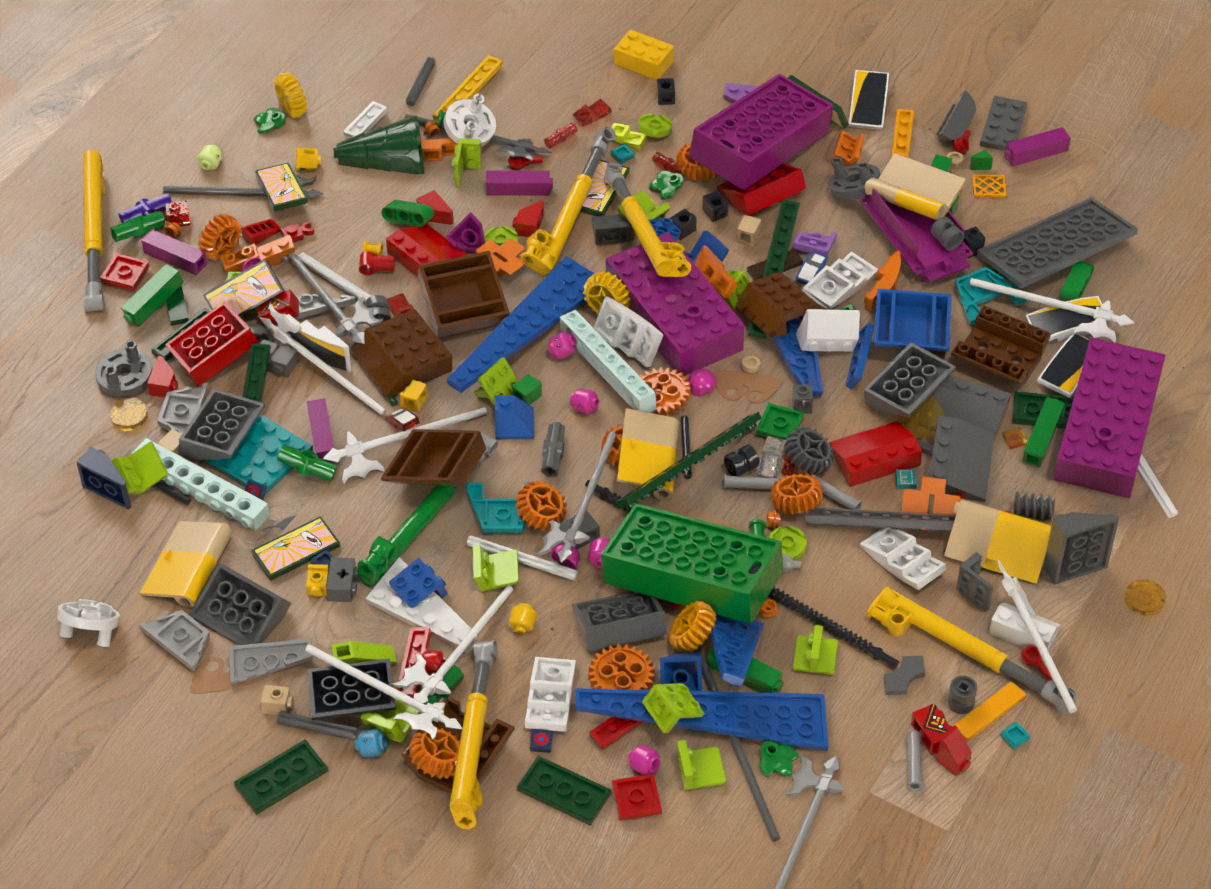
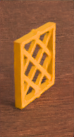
[972,174,1006,198]

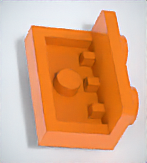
[832,130,865,167]

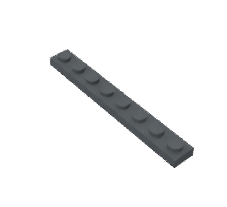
[806,508,956,531]

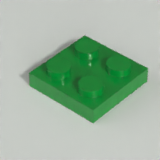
[756,402,804,443]

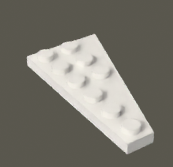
[366,557,478,653]

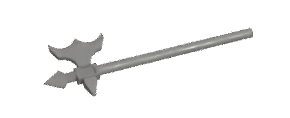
[287,252,383,344]
[536,432,616,563]
[774,755,844,889]

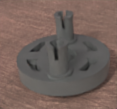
[828,157,880,200]
[95,340,152,397]

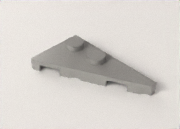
[294,293,355,320]

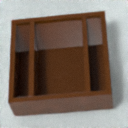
[418,251,510,339]
[350,309,453,397]
[381,429,486,486]

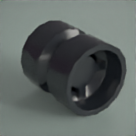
[724,444,760,477]

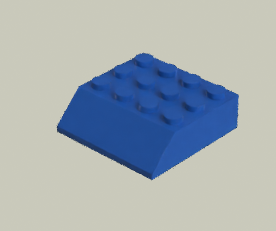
[873,289,952,351]

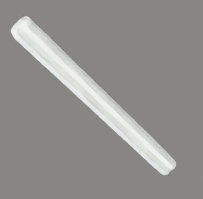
[298,252,372,304]
[1138,454,1178,518]
[467,535,578,580]

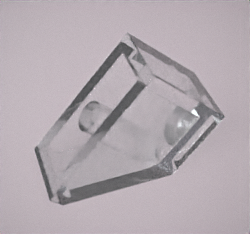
[757,436,786,478]

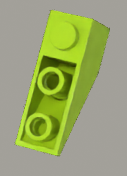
[331,641,397,665]

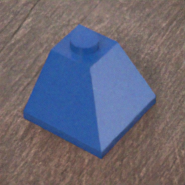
[495,396,534,440]
[659,652,702,691]

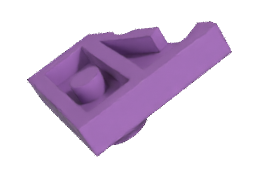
[724,83,759,103]
[793,232,837,257]

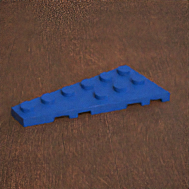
[772,315,823,397]
[710,614,764,686]

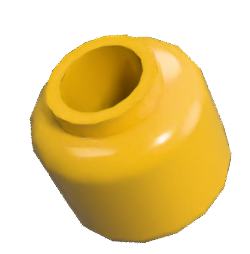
[508,603,537,635]

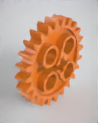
[639,367,691,416]
[588,643,655,690]

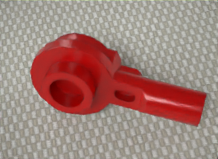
[954,130,971,155]
[508,155,543,170]
[1021,646,1052,681]

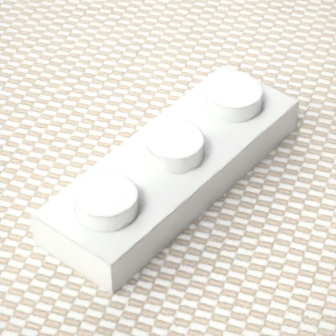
[343,101,387,138]

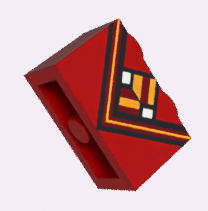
[258,289,299,325]
[911,703,953,756]

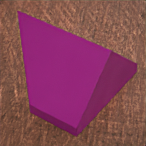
[446,212,485,252]

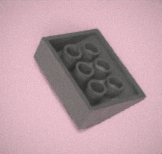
[864,342,956,417]
[918,375,1011,440]
[179,388,265,460]
[929,416,995,501]
[1043,512,1119,585]
[189,563,291,645]
[572,591,667,651]

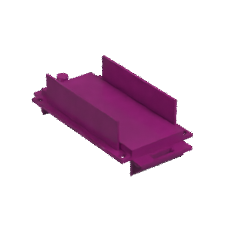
[860,188,973,282]

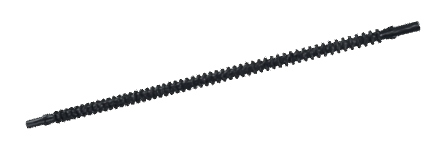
[585,480,899,668]

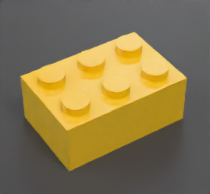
[614,29,674,80]

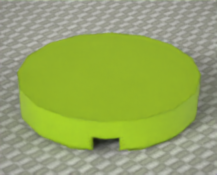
[638,113,672,138]
[484,226,519,255]
[768,526,807,560]

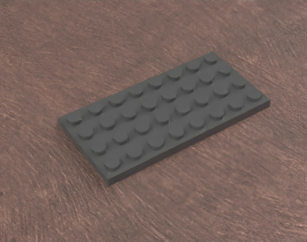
[977,197,1138,289]

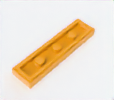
[891,109,914,158]
[953,681,1026,743]

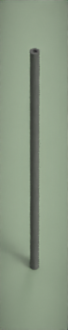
[694,646,780,842]

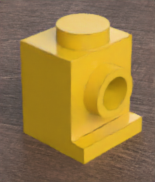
[296,147,321,171]
[400,380,428,412]
[306,564,329,597]

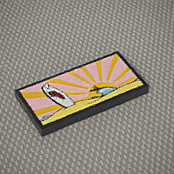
[203,259,285,317]

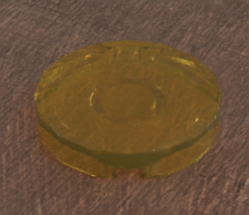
[109,398,148,430]
[1125,579,1166,616]

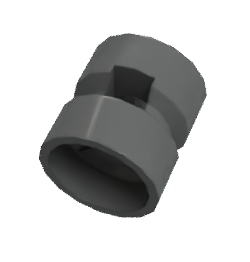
[931,217,965,251]
[365,295,391,327]
[948,675,977,714]

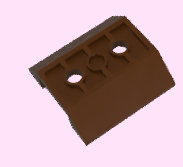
[951,305,1051,384]

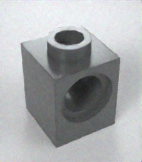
[792,385,813,414]

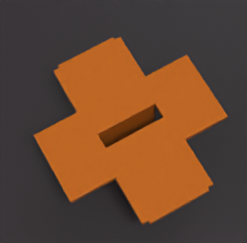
[475,239,526,277]
[901,476,961,532]

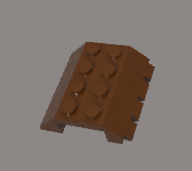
[735,272,830,337]
[401,697,515,793]

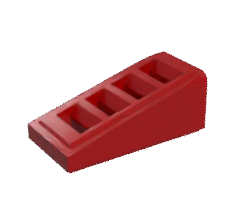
[241,218,281,245]

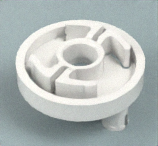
[444,93,496,147]
[57,599,120,647]

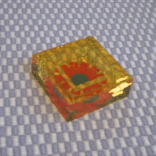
[1002,427,1028,449]

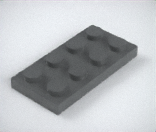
[980,96,1028,151]

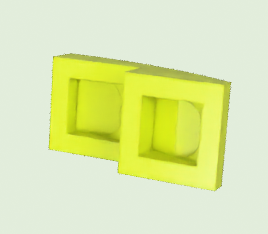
[611,123,647,150]

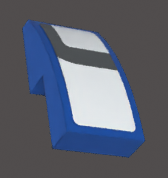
[796,251,828,284]

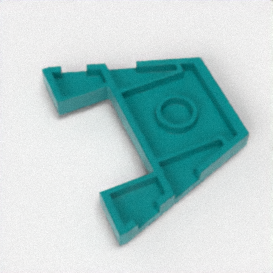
[955,267,1030,326]
[466,482,537,534]

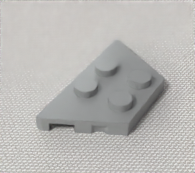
[157,383,209,433]
[139,610,210,671]

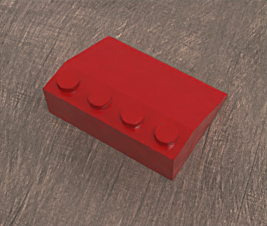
[716,163,807,216]
[386,224,468,277]
[165,301,259,387]
[828,421,922,487]

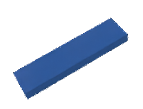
[846,323,874,389]

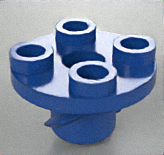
[649,218,681,241]

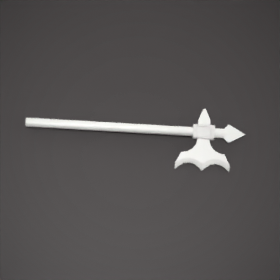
[970,278,1135,343]
[260,303,386,416]
[323,407,487,484]
[998,559,1077,713]
[391,585,513,703]
[305,644,463,740]

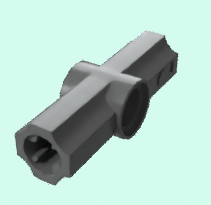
[541,422,565,477]

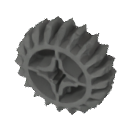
[784,426,835,475]

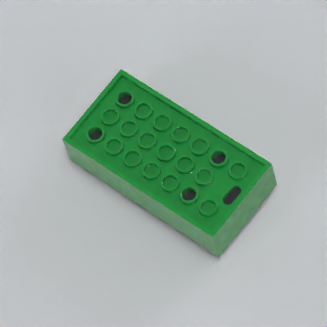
[601,503,783,624]

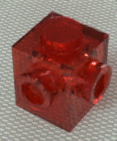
[163,200,190,227]

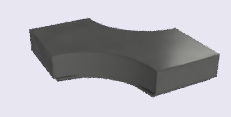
[884,656,925,695]

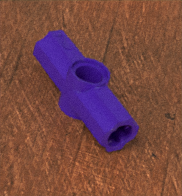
[118,193,174,223]

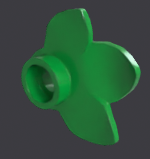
[253,108,286,133]
[649,171,683,199]
[759,741,799,777]

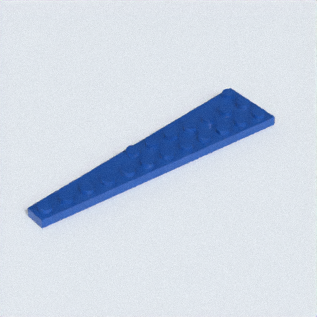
[447,256,601,393]
[575,688,829,751]

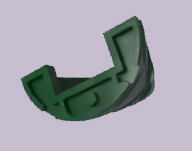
[333,116,424,175]

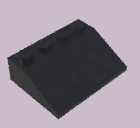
[307,659,396,720]

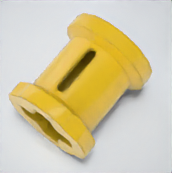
[362,241,384,256]

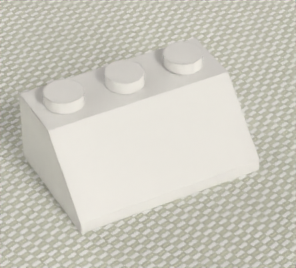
[796,309,860,352]
[989,603,1061,652]

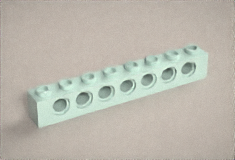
[560,310,656,413]
[132,438,270,531]

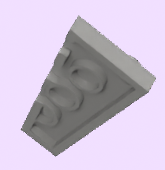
[229,639,313,686]

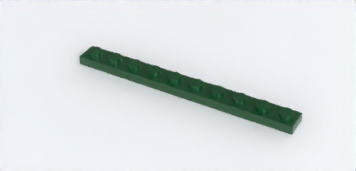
[748,200,800,339]
[615,412,762,509]

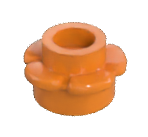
[424,121,440,137]
[164,222,181,238]
[766,510,780,530]
[759,599,778,618]

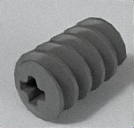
[1013,492,1055,520]

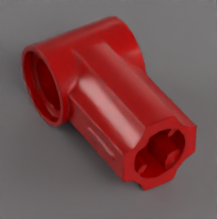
[359,251,395,276]

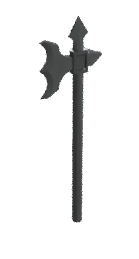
[405,114,552,161]
[163,175,324,198]

